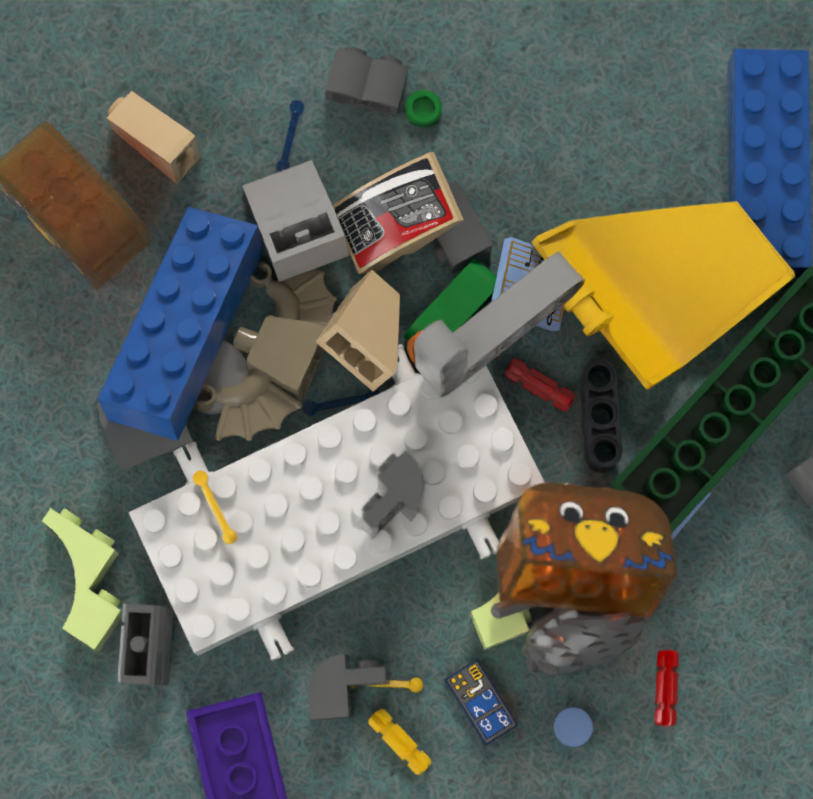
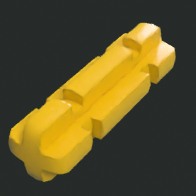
[368,708,432,775]

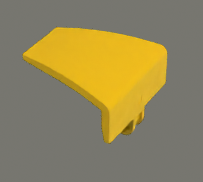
[532,201,795,389]

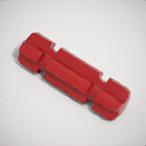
[504,358,576,412]
[654,650,679,727]

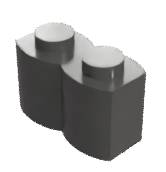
[325,47,408,117]

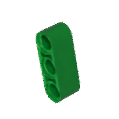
[404,258,497,341]

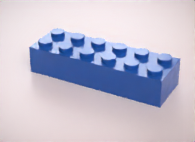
[728,49,812,277]
[98,207,264,441]

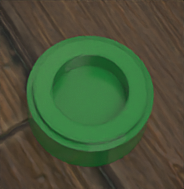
[405,90,442,128]

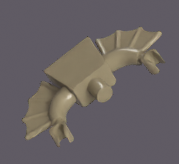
[194,263,337,441]

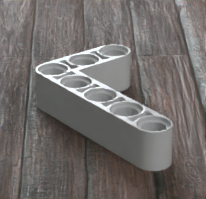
[414,252,585,397]

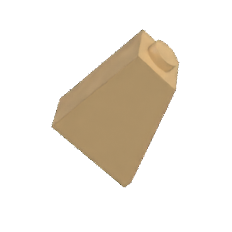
[107,91,201,184]
[316,270,400,391]

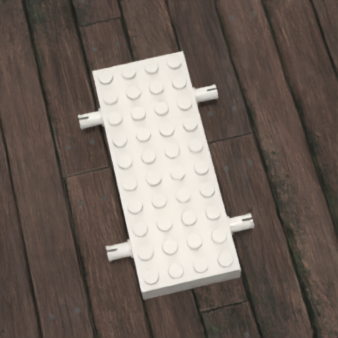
[129,344,545,661]

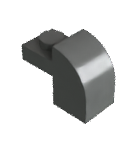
[308,654,390,721]

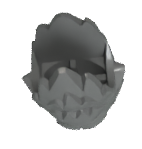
[522,582,646,677]

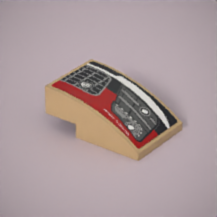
[332,152,464,274]

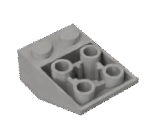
[242,160,350,282]

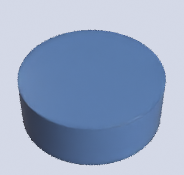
[553,707,593,747]

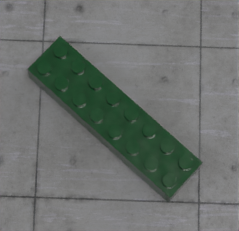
[604,266,813,543]

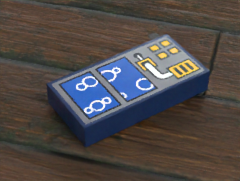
[444,659,519,746]

